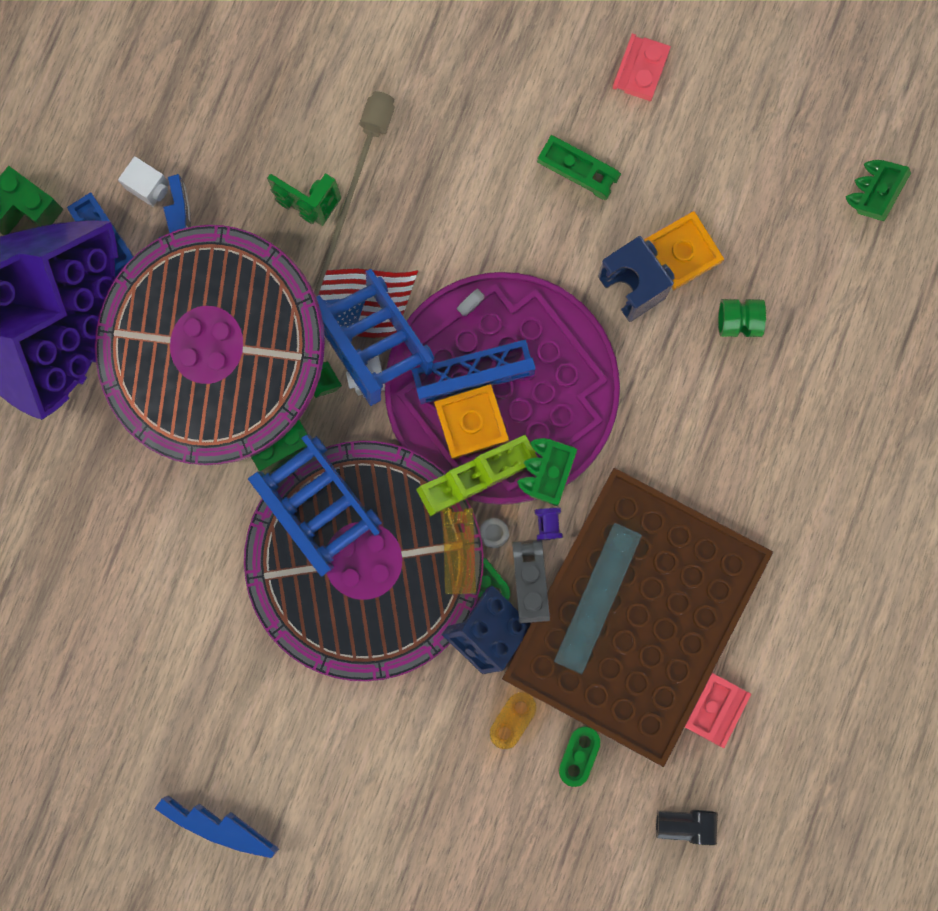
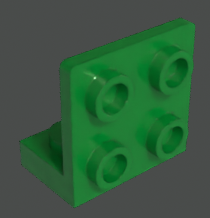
[267,173,342,226]

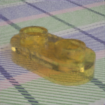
[490,692,536,749]

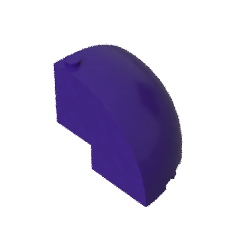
[0,221,118,420]

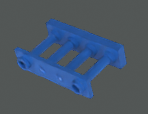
[316,269,434,406]
[248,435,382,577]

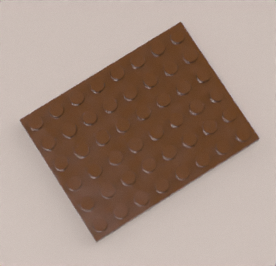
[502,468,773,767]

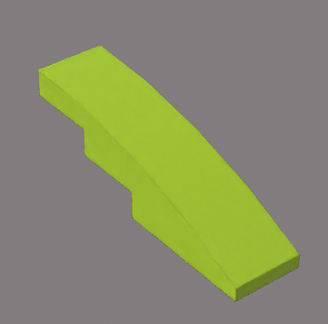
[416,435,538,516]

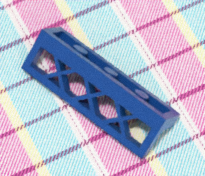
[412,340,536,404]

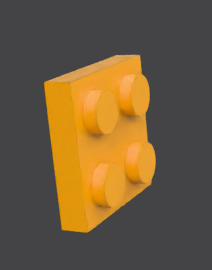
[644,211,724,291]
[434,384,509,460]

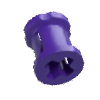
[534,508,563,540]

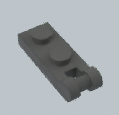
[512,539,550,623]

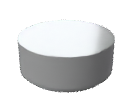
[457,288,485,316]
[480,518,509,548]

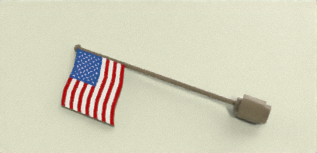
[314,91,418,339]

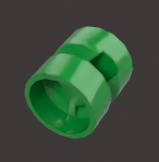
[718,299,766,337]

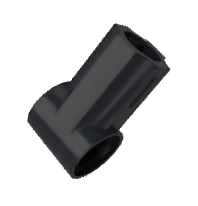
[656,810,718,845]

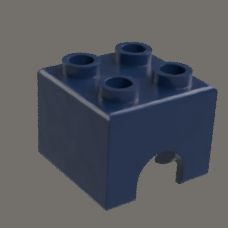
[598,236,675,322]

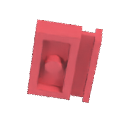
[612,33,671,101]
[685,673,751,748]

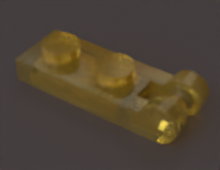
[443,508,476,594]

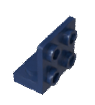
[442,586,531,674]

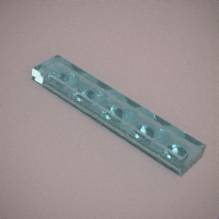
[554,523,642,674]

